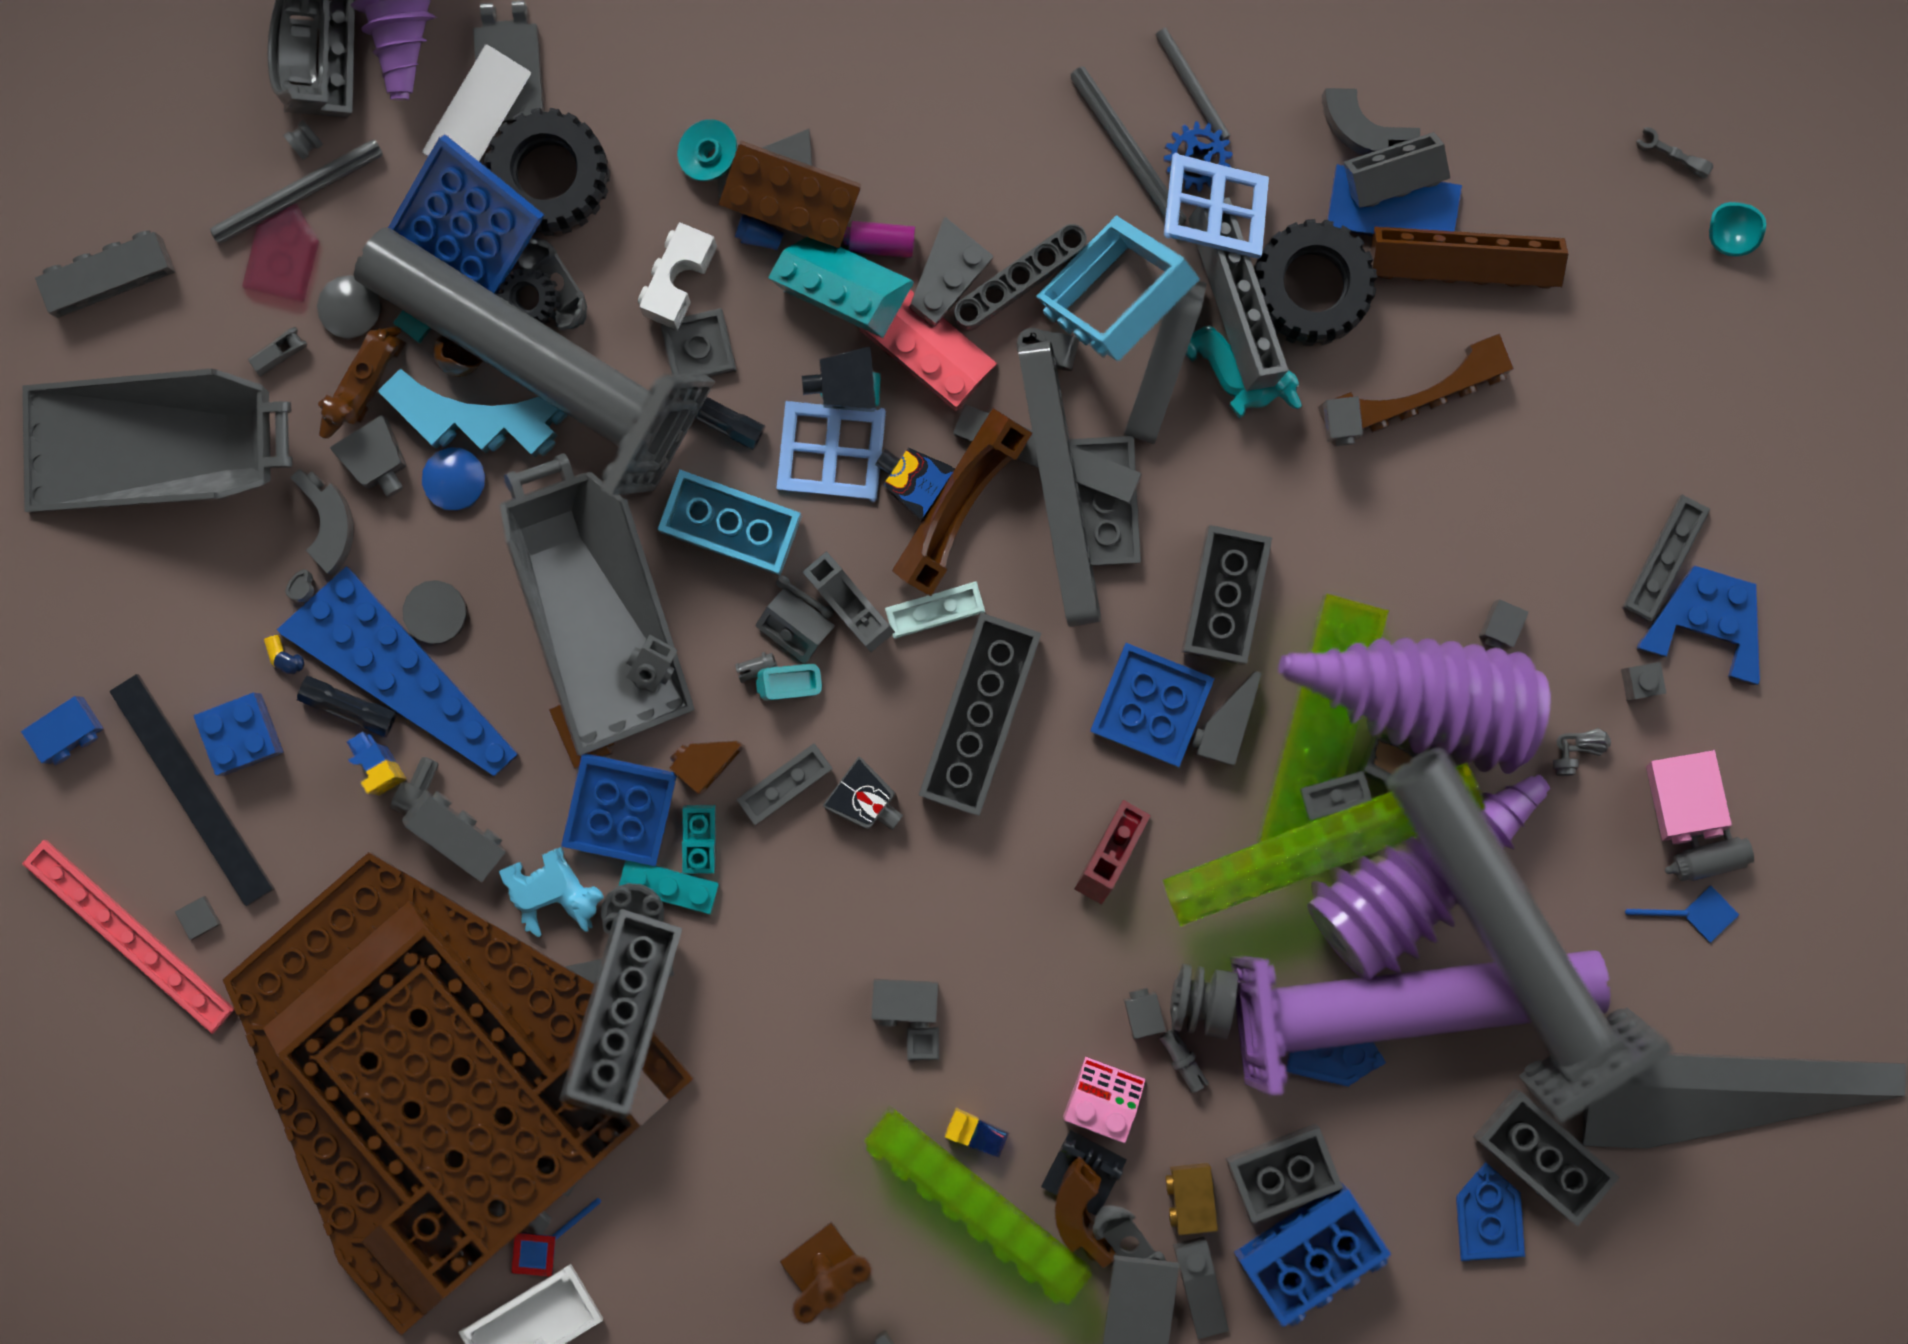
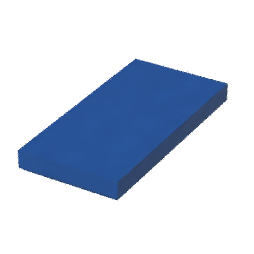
[1327,164,1462,236]

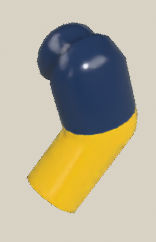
[264,635,304,674]

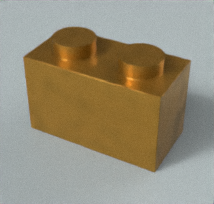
[1165,1163,1218,1235]

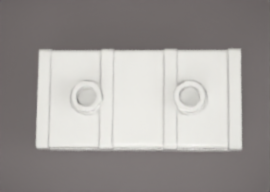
[458,1264,603,1344]

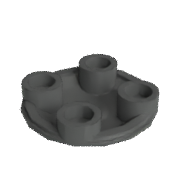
[317,275,382,340]
[601,883,665,934]

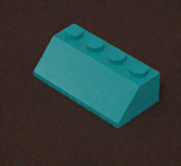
[768,237,914,338]

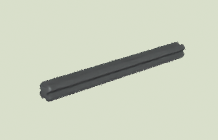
[1070,66,1187,226]
[210,140,383,244]

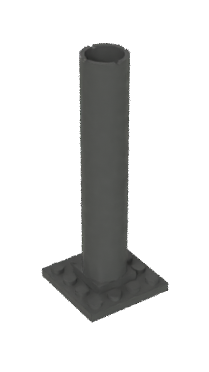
[353,227,715,496]
[1387,749,1674,1122]

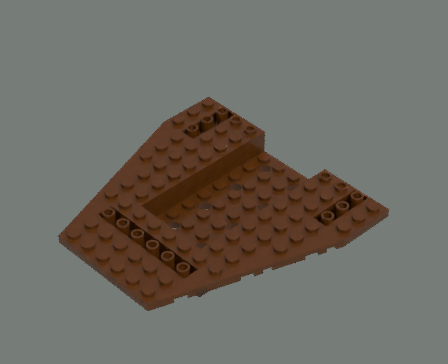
[222,852,694,1336]

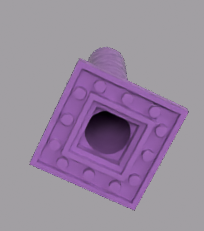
[1230,950,1610,1094]

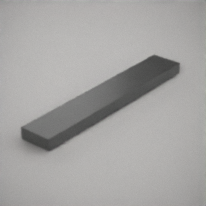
[953,404,1142,504]

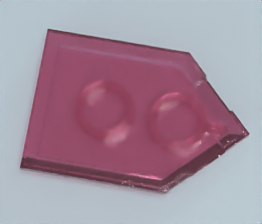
[242,203,319,303]

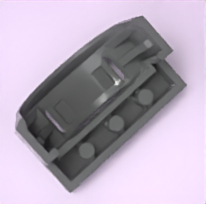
[267,0,355,118]

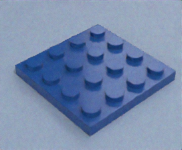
[388,134,545,295]

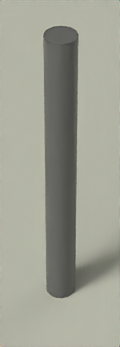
[1155,28,1231,141]

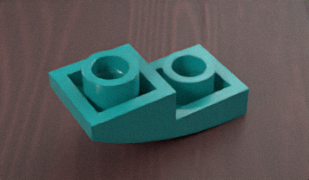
[682,805,716,873]

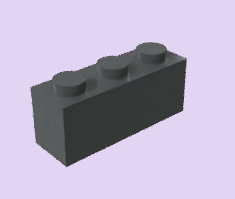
[1344,132,1451,208]
[402,790,506,882]

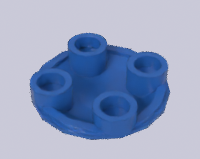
[422,448,485,510]

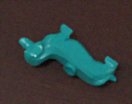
[1186,326,1303,418]

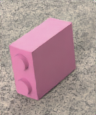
[1646,750,1732,844]

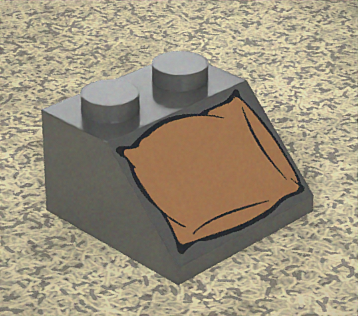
[1356,734,1425,786]

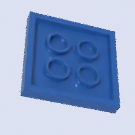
[1090,643,1215,767]
[561,753,677,866]

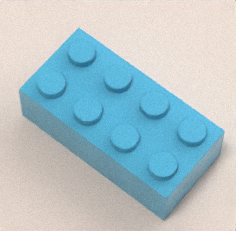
[658,469,802,576]

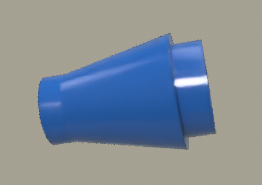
[734,214,784,250]

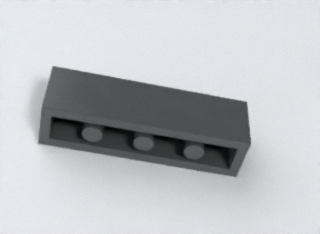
[35,230,175,318]

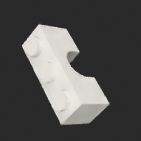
[638,222,717,330]

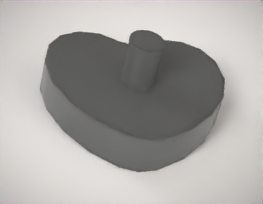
[285,569,314,602]

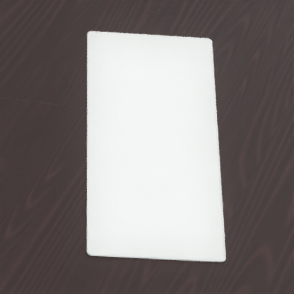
[423,45,531,161]

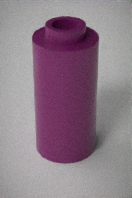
[843,220,915,258]

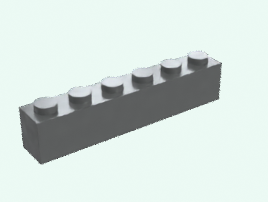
[1188,197,1288,391]

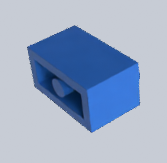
[21,696,104,765]

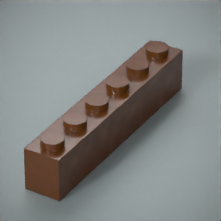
[1371,227,1569,289]

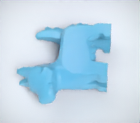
[499,847,604,937]

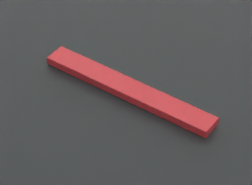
[22,840,235,1034]

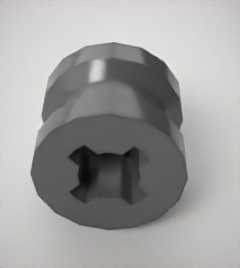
[283,120,323,160]

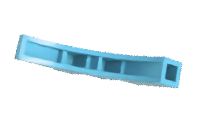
[378,369,568,458]

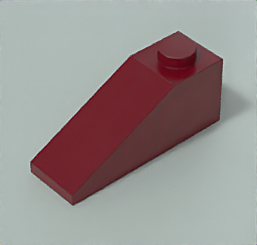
[1074,800,1151,905]

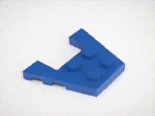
[1636,566,1760,685]

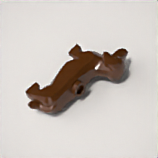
[318,327,406,439]

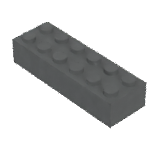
[919,613,1042,816]
[559,909,683,1120]

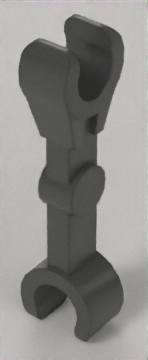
[1636,127,1713,179]

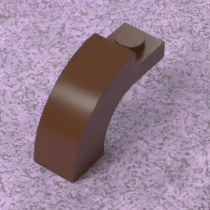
[1055,1156,1115,1269]

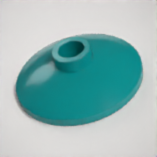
[677,119,738,181]

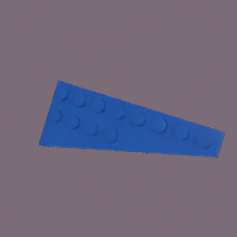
[276,566,519,776]

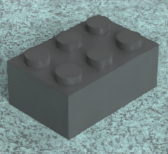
[1226,1124,1343,1223]

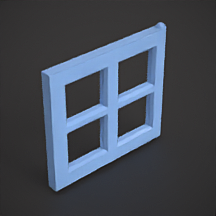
[1164,153,1269,259]
[777,401,886,502]

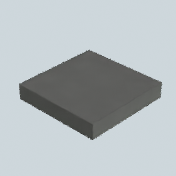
[660,308,737,377]

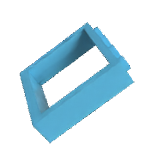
[1036,215,1200,362]

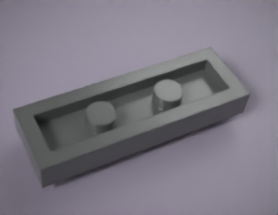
[736,743,833,825]

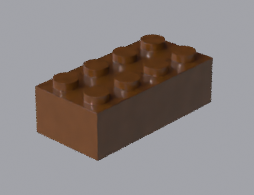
[718,140,861,248]

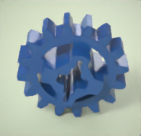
[1163,121,1233,192]

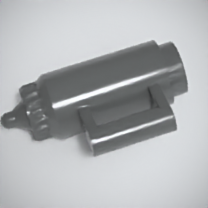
[1665,828,1754,881]

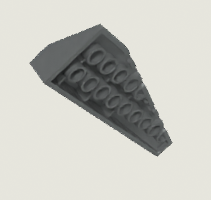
[1582,1053,1906,1149]

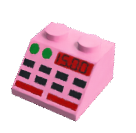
[1063,1056,1146,1143]

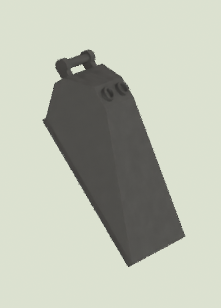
[22,368,292,513]
[500,453,695,756]

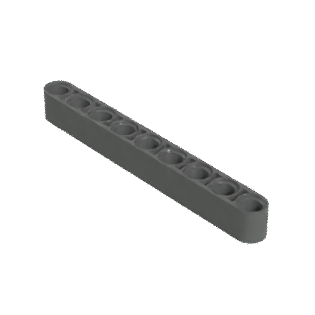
[1018,340,1101,627]

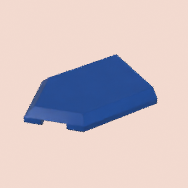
[1285,1042,1386,1087]
[1456,1162,1525,1261]

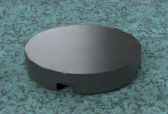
[402,580,468,644]

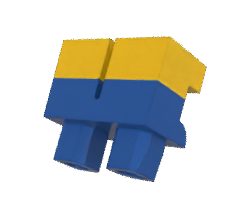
[347,732,407,796]

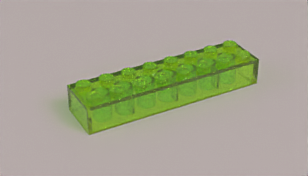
[1256,594,1389,859]
[864,1105,1092,1305]

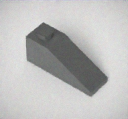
[1192,671,1262,766]
[1173,1236,1229,1339]

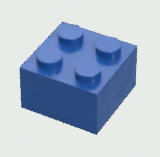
[193,692,284,776]

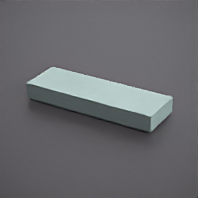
[885,581,985,639]

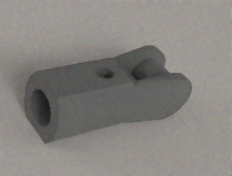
[248,327,308,377]

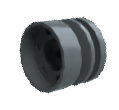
[1170,963,1238,1039]

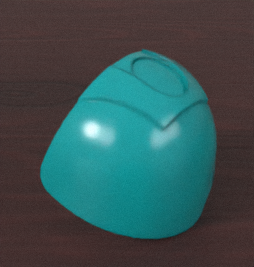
[1709,202,1767,257]

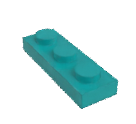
[619,860,719,914]

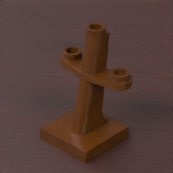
[780,1221,871,1324]

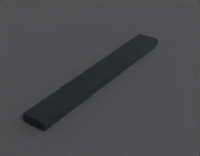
[109,674,275,906]

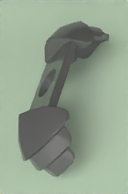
[516,238,587,330]
[1093,1205,1166,1261]

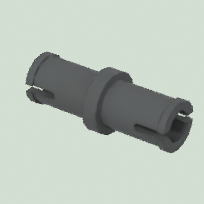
[1159,1029,1209,1093]

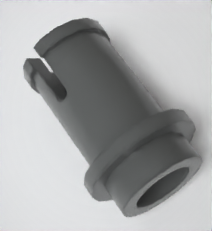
[735,652,777,683]

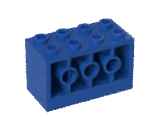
[1234,1182,1392,1327]

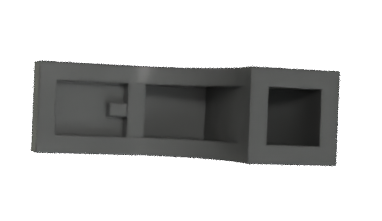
[1322,88,1420,155]
[290,469,354,576]
[802,551,895,652]

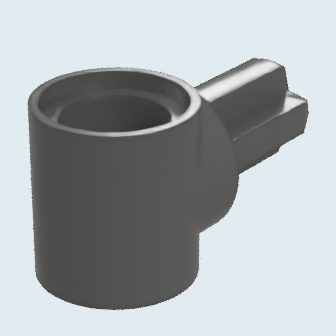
[390,757,438,815]

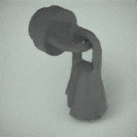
[1553,728,1611,776]

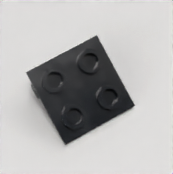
[1041,1130,1127,1216]

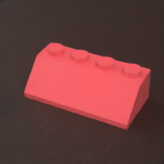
[859,290,997,412]

